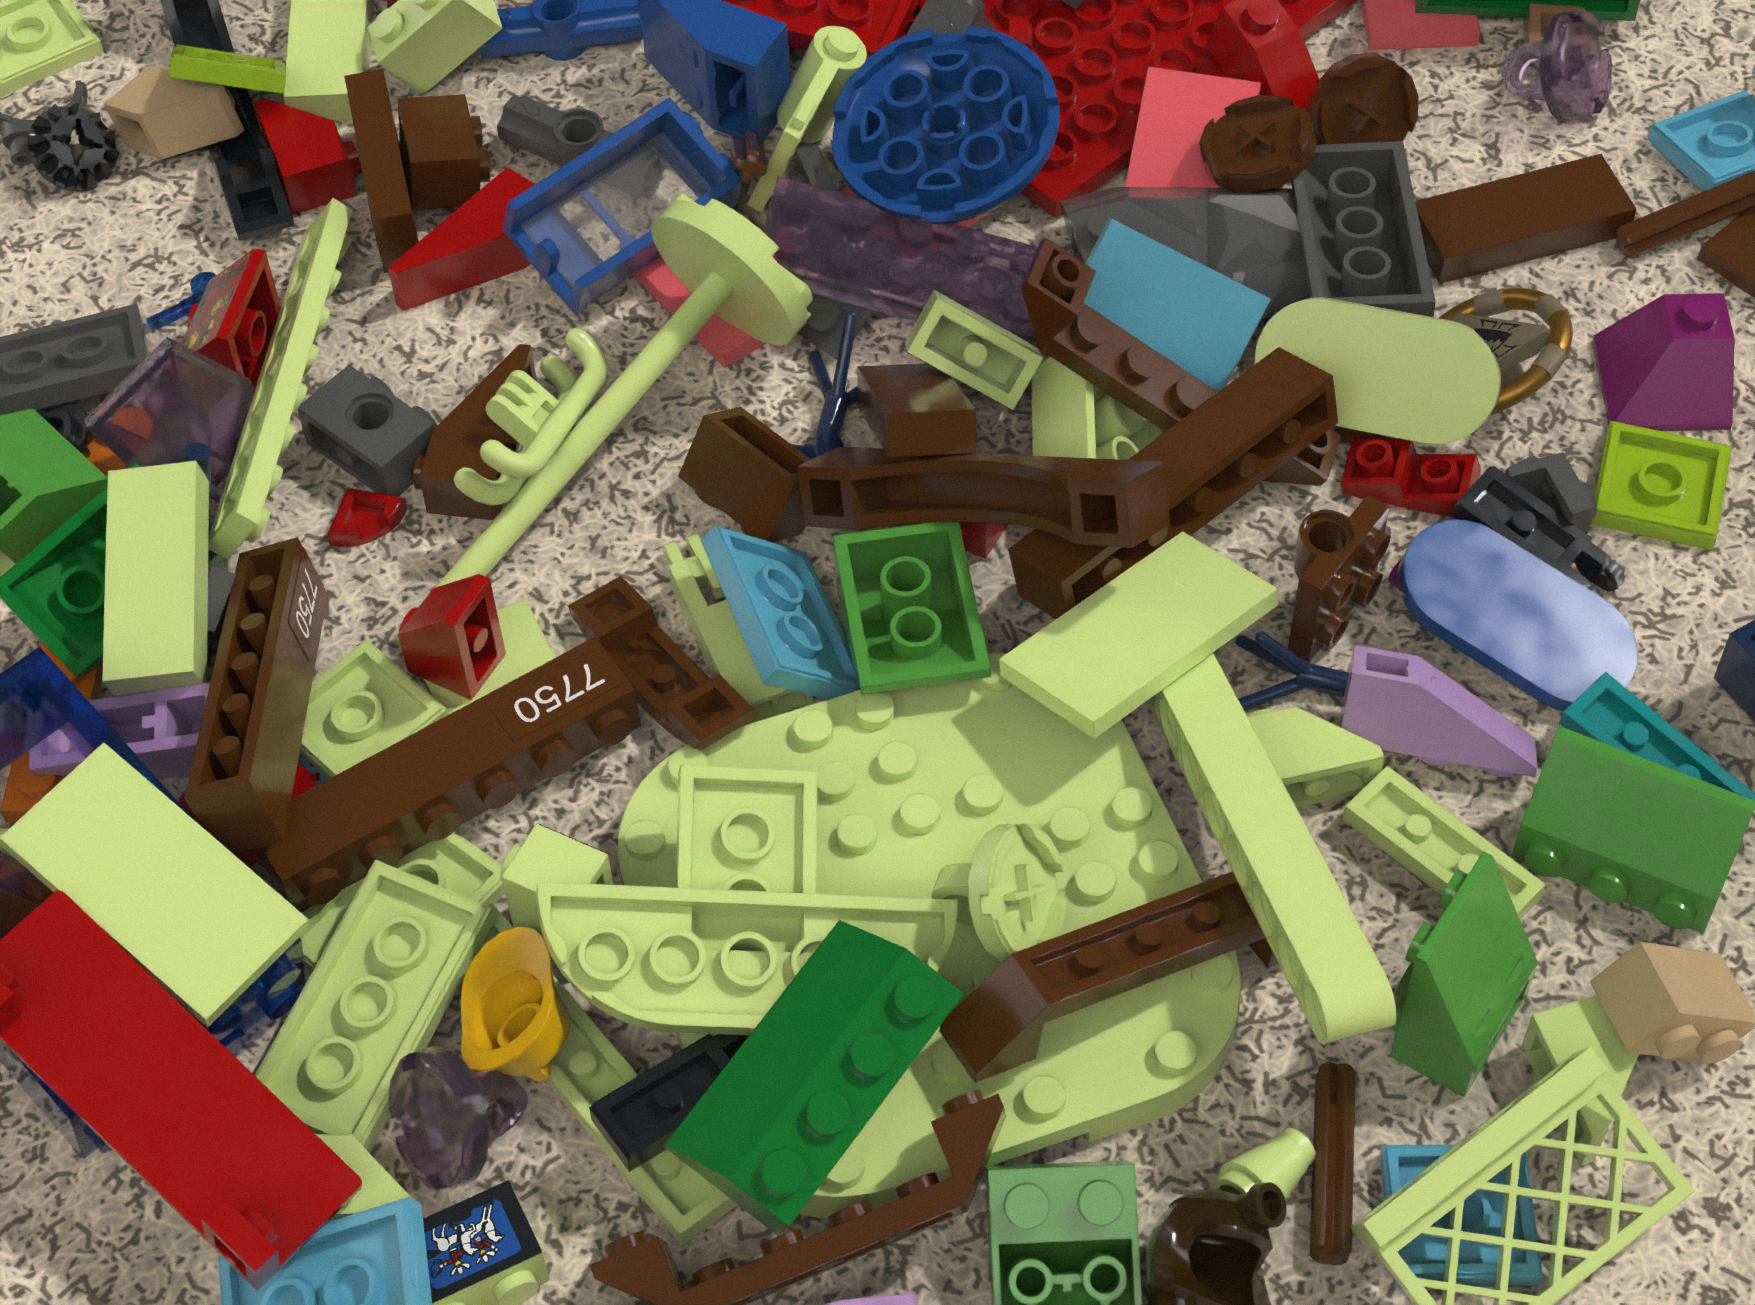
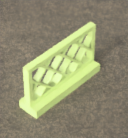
[1350,1047,1695,1305]

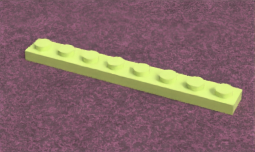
[208,198,353,559]

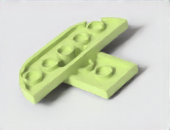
[536,764,958,1035]

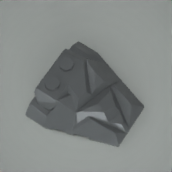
[1060,187,1310,324]

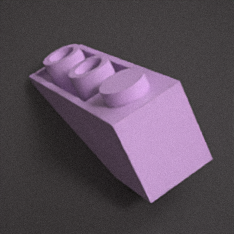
[1339,645,1537,777]

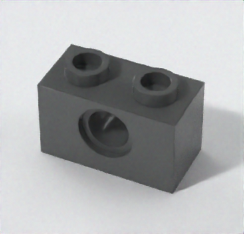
[297,365,437,497]

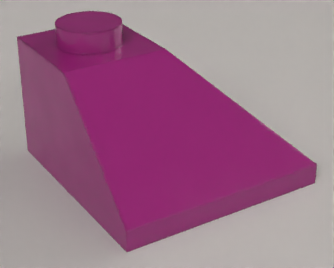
[1592,293,1735,431]

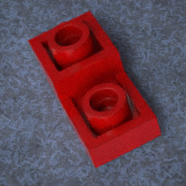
[1340,438,1481,516]

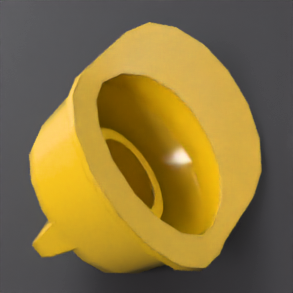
[460,926,571,1082]

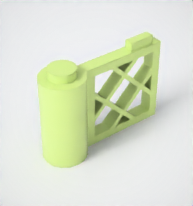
[747,26,867,213]

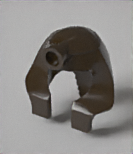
[1146,1182,1286,1305]

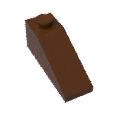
[414,344,537,520]

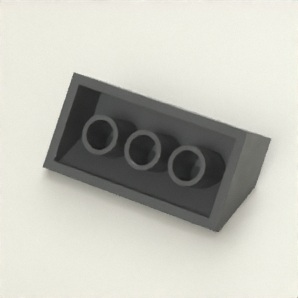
[1291,141,1436,317]

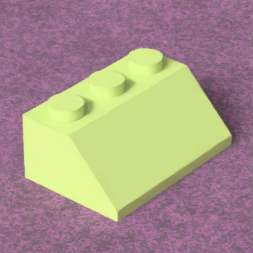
[1031,357,1164,460]

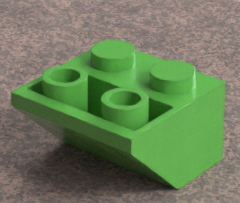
[0,408,108,564]

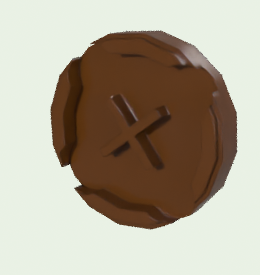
[1309,53,1419,145]
[1199,95,1317,192]

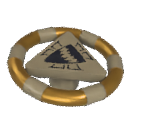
[1439,288,1573,415]

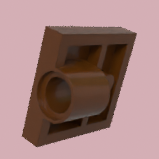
[1288,495,1391,663]

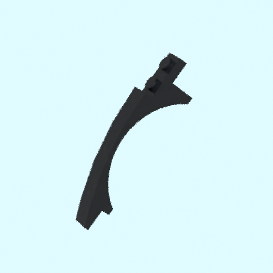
[160,0,295,241]

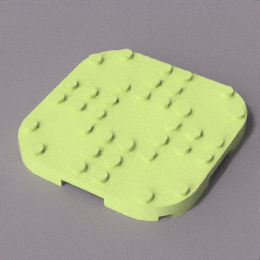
[618,652,1241,1219]

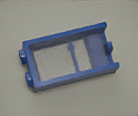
[502,97,743,316]

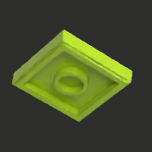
[169,44,286,94]
[1591,421,1732,551]

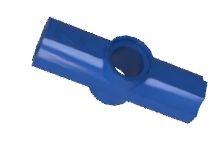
[479,0,643,61]

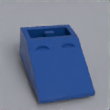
[639,0,791,144]

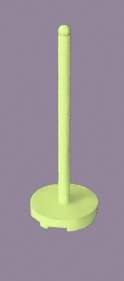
[418,193,813,607]

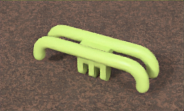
[454,328,608,505]

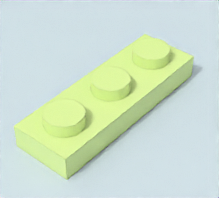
[1342,766,1546,920]

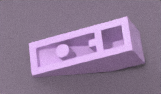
[29,682,210,778]

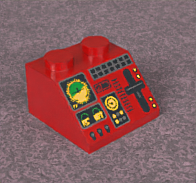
[168,248,281,415]

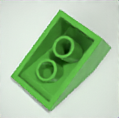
[833,522,991,695]

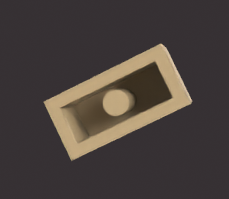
[1590,941,1755,1064]

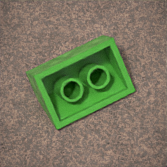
[1511,726,1755,934]

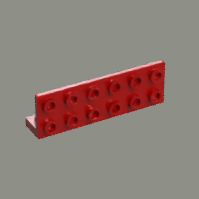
[0,891,362,1291]

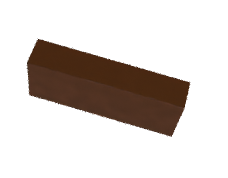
[344,69,419,273]
[1415,154,1637,284]
[857,363,977,457]

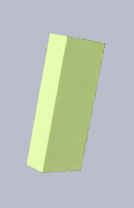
[283,0,373,121]
[102,461,209,696]

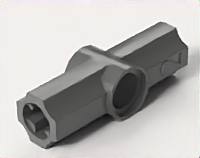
[497,94,666,200]

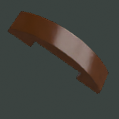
[568,576,756,750]

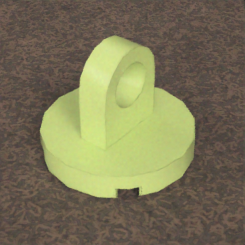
[931,824,1067,962]

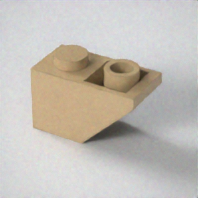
[104,65,245,159]

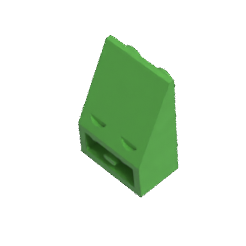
[1388,851,1538,1097]
[985,1160,1142,1305]

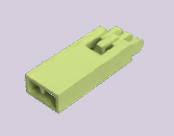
[662,525,813,726]

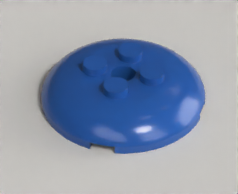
[830,26,1060,224]

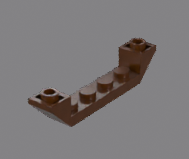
[1021,237,1342,486]
[939,871,1279,1083]
[589,1090,1006,1305]

